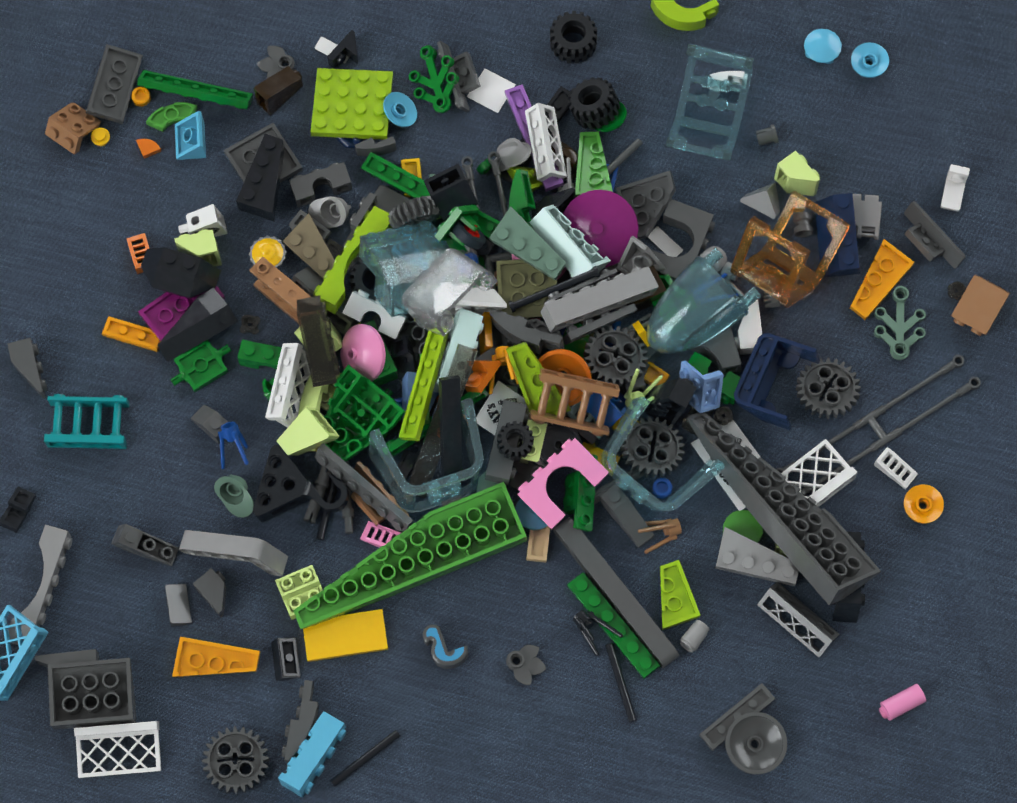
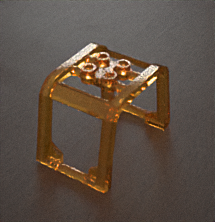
[730,191,850,308]

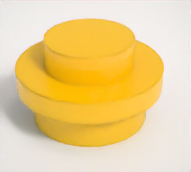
[91,128,110,146]

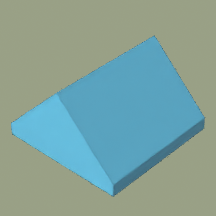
[175,111,206,160]

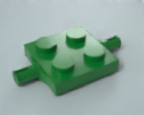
[170,339,231,392]

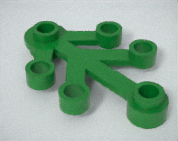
[409,45,459,113]

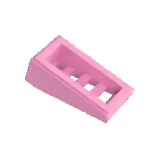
[360,521,401,548]

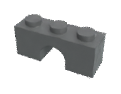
[289,162,353,208]

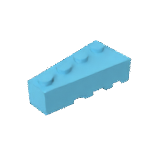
[278,711,347,798]

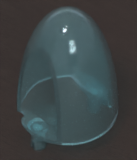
[647,247,761,354]

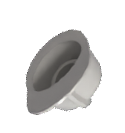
[494,138,532,172]
[308,196,351,229]

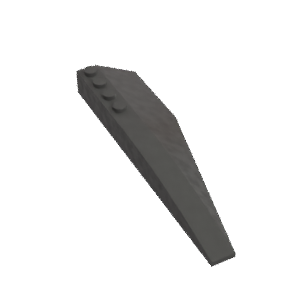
[687,412,881,605]

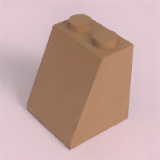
[951,274,1011,336]

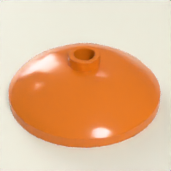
[538,349,591,406]

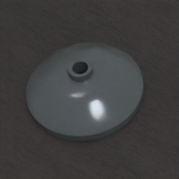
[725,712,787,775]

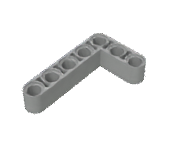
[179,530,288,577]

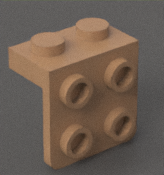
[45,103,101,155]

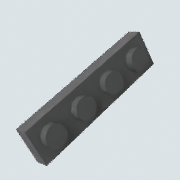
[699,683,776,751]

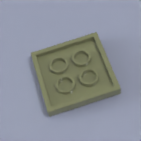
[496,259,557,319]

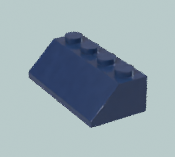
[814,193,860,278]

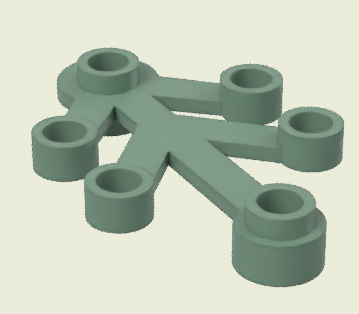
[874,286,926,360]

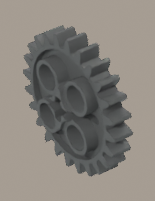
[583,326,648,388]
[796,357,861,419]
[620,416,685,479]
[202,726,270,794]

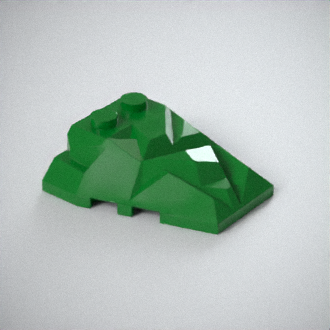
[323,365,406,462]

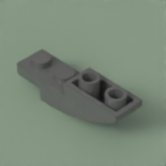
[490,310,565,355]
[282,680,319,764]

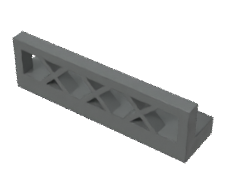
[757,582,840,657]

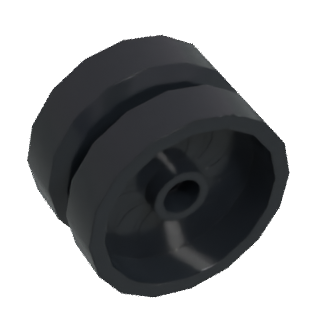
[539,424,581,469]

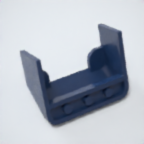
[734,333,820,430]

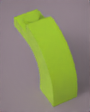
[651,0,719,31]

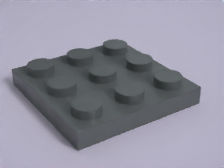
[224,123,303,183]

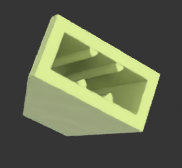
[277,407,339,456]

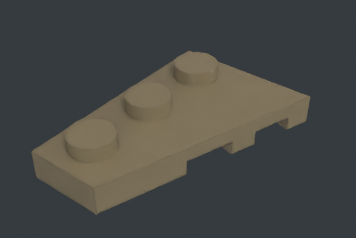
[282,213,335,279]

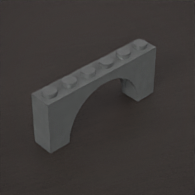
[614,323,741,394]

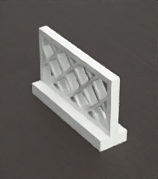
[265,343,320,428]
[781,439,858,507]
[74,721,161,778]

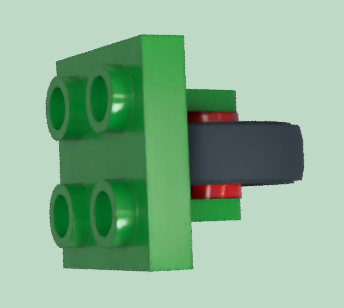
[435,204,486,250]

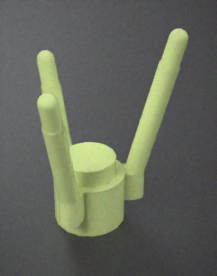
[624,369,663,412]

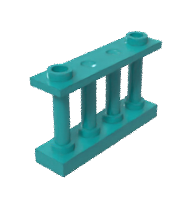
[44,394,130,449]

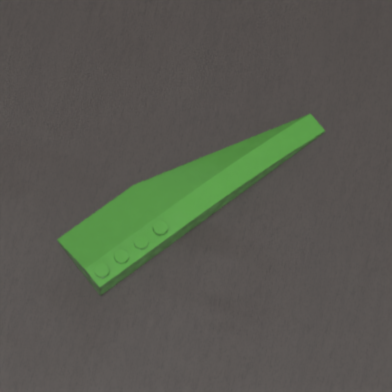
[293,482,527,630]

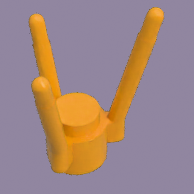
[489,346,519,395]

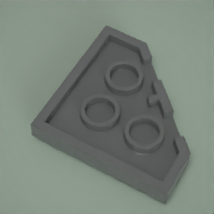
[616,170,676,240]

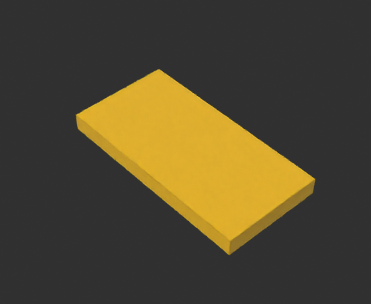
[303,609,388,662]

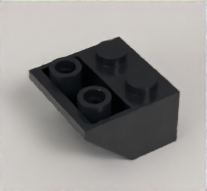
[424,164,479,221]

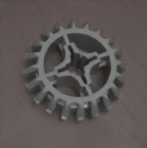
[388,196,440,233]

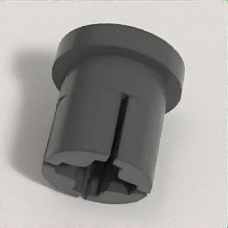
[756,124,779,146]

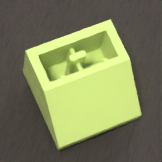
[774,151,820,196]
[174,229,222,266]

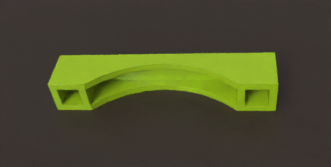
[313,206,392,314]

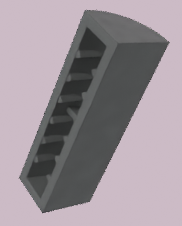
[292,267,361,335]

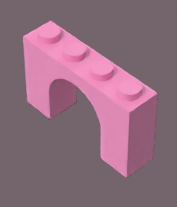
[517,438,609,529]

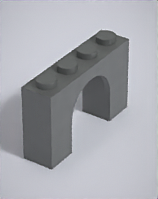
[651,199,716,289]

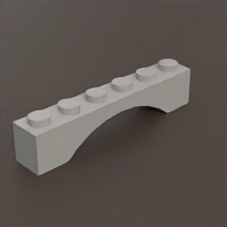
[8,525,72,645]

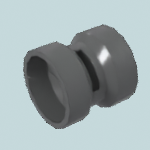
[793,212,813,237]

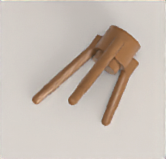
[638,518,682,554]

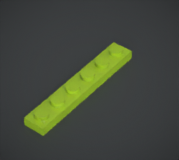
[399,327,450,441]

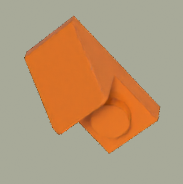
[464,360,502,393]

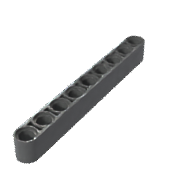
[553,517,679,668]

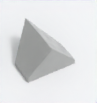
[740,182,780,219]
[617,236,666,275]

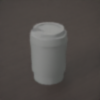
[680,620,710,652]

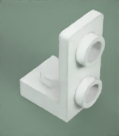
[940,164,970,212]

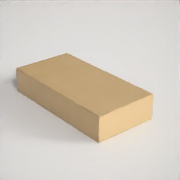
[526,526,551,563]

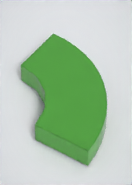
[146,102,198,132]

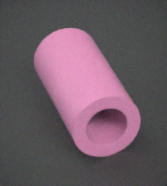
[879,684,926,721]

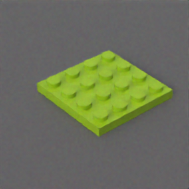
[311,68,393,140]

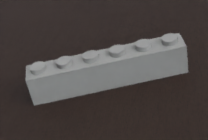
[540,266,659,333]

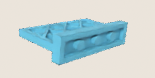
[0,605,49,701]

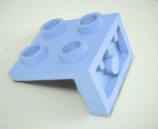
[679,360,724,413]

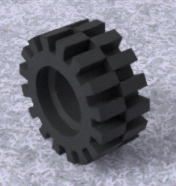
[497,421,534,460]

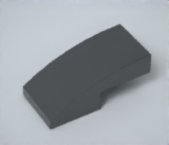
[355,136,397,157]

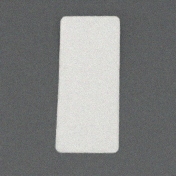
[315,37,349,63]
[648,226,683,257]

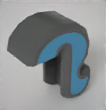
[423,624,468,669]

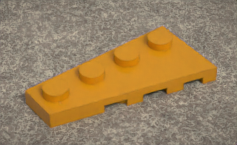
[850,239,914,320]
[172,637,261,677]

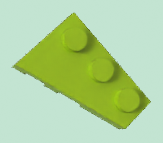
[660,560,701,630]

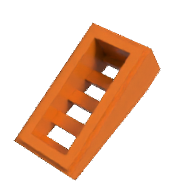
[127,233,150,274]

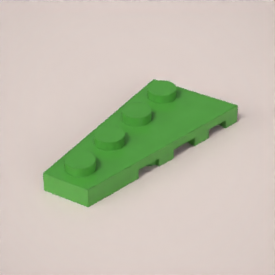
[575,131,613,197]

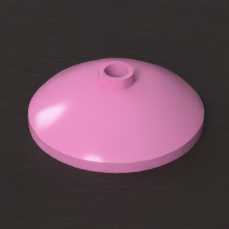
[340,324,386,381]

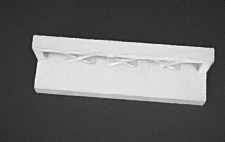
[525,103,567,181]

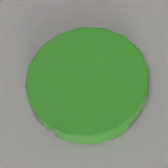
[723,510,763,543]

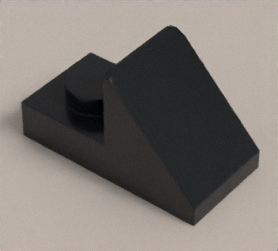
[327,30,358,69]

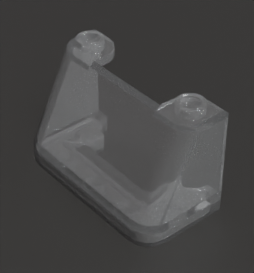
[402,248,498,336]

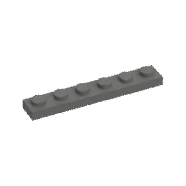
[315,443,413,532]

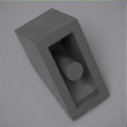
[190,405,228,444]
[193,568,227,617]

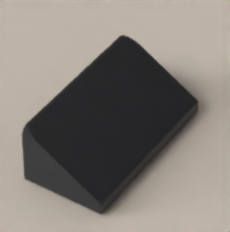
[271,638,301,681]

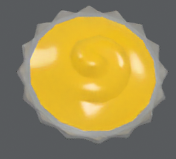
[249,235,287,268]

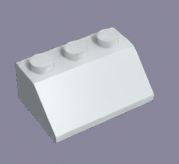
[434,283,507,315]

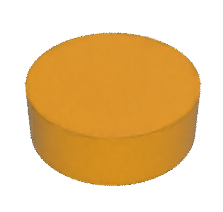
[131,87,151,107]

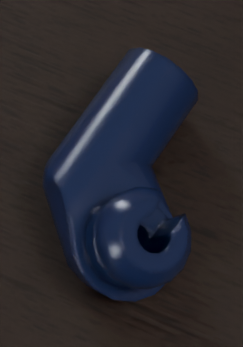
[334,137,363,148]

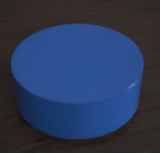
[652,478,672,499]

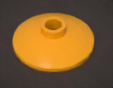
[903,484,944,524]

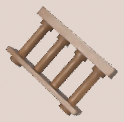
[249,256,321,326]
[530,368,620,436]

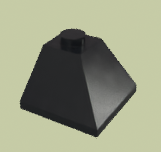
[532,187,575,218]

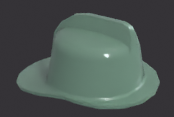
[214,474,254,518]

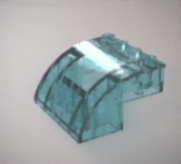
[359,221,461,317]

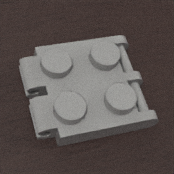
[853,194,882,240]

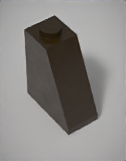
[254,66,303,116]

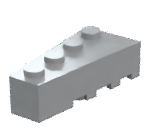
[715,527,799,586]

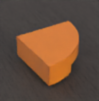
[136,139,161,159]

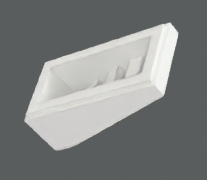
[874,447,918,490]

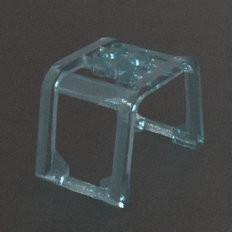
[666,44,755,161]
[601,397,724,511]
[369,398,484,513]

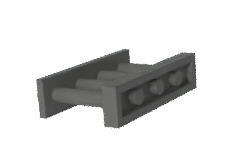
[546,268,637,345]

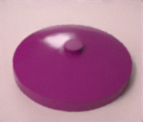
[563,190,639,268]

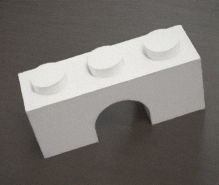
[342,289,407,339]

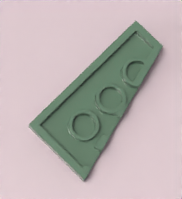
[489,207,566,280]

